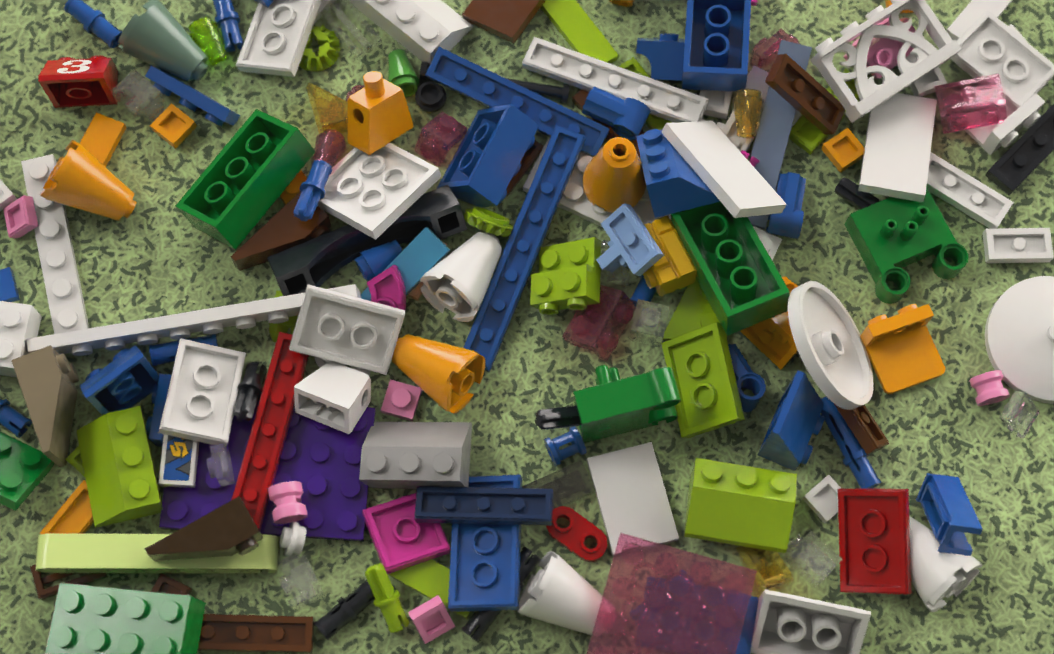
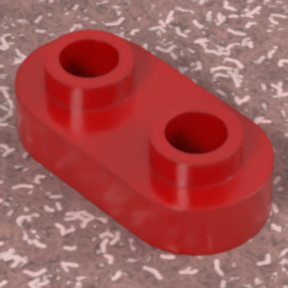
[546,506,607,562]

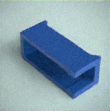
[916,473,983,556]

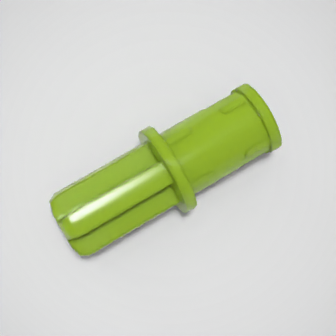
[365,563,410,633]

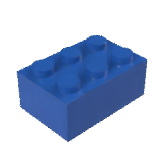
[682,0,751,92]

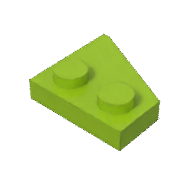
[662,279,727,340]

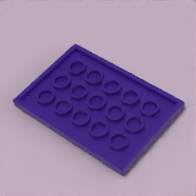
[159,401,376,542]

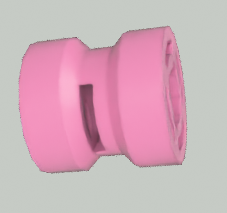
[268,481,308,524]

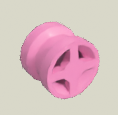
[969,370,1010,406]

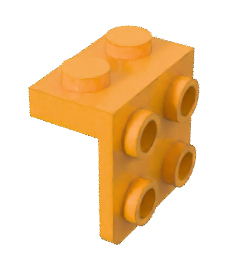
[860,304,945,394]

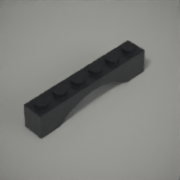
[267,185,467,296]

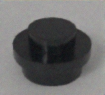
[415,81,446,112]

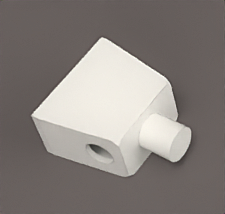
[294,361,371,434]

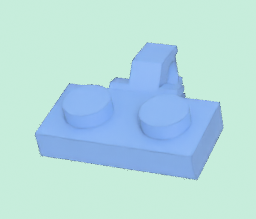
[596,203,664,276]

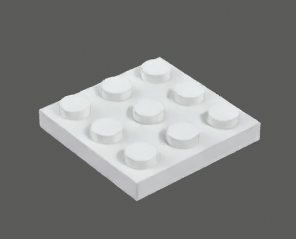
[318,143,441,240]

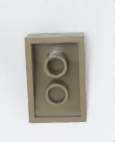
[11,345,79,467]

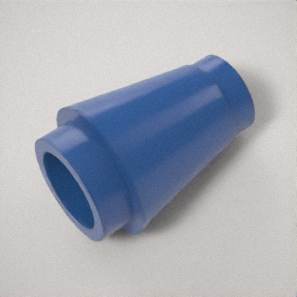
[354,240,403,282]

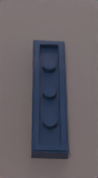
[414,486,554,526]

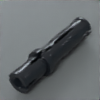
[461,547,541,643]

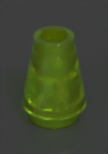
[188,16,228,66]

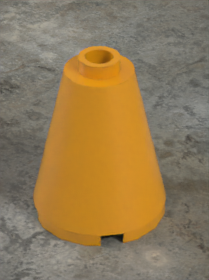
[583,137,646,213]
[40,140,137,221]
[392,334,485,414]

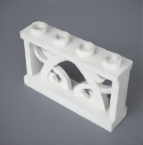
[810,0,962,123]

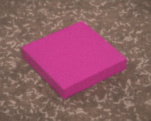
[362,492,450,574]

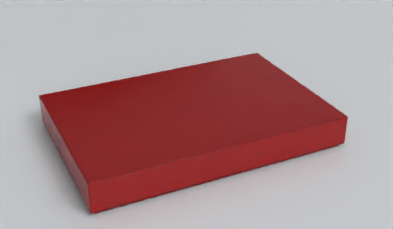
[838,488,912,594]

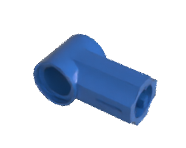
[582,86,651,141]
[766,172,806,239]
[728,344,766,412]

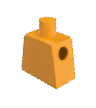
[347,71,414,155]

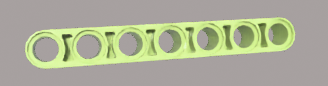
[36,533,279,574]

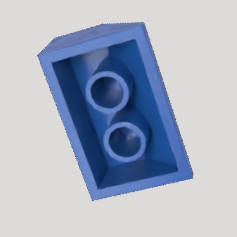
[436,104,539,208]
[636,129,719,218]

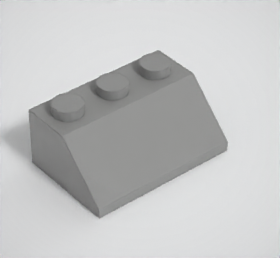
[359,422,472,489]

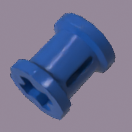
[544,426,587,467]

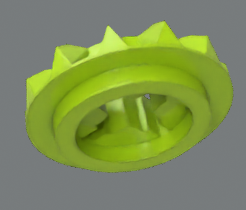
[299,24,340,72]
[464,206,514,237]

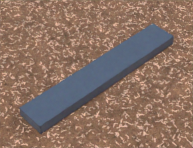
[748,40,812,230]

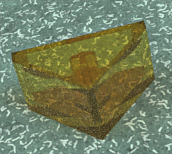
[306,82,348,139]
[736,546,794,597]

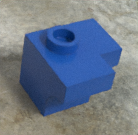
[636,33,685,81]

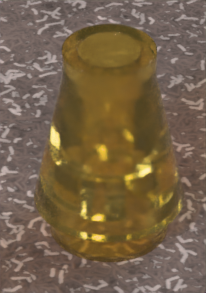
[733,89,764,138]

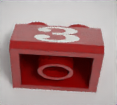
[38,55,118,108]

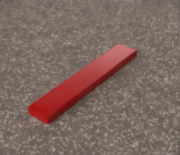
[231,332,309,532]

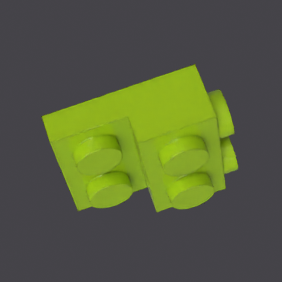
[530,237,601,315]

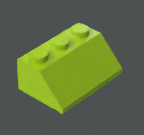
[76,406,163,528]
[684,458,797,553]

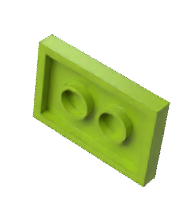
[661,322,745,438]

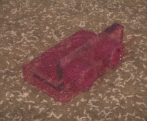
[935,74,1007,134]

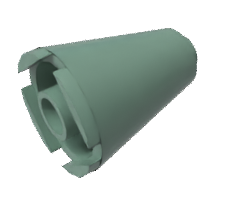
[118,0,209,82]

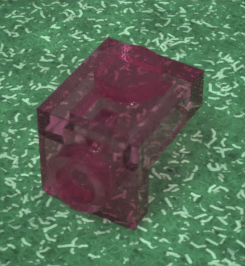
[751,28,800,69]
[415,111,468,167]

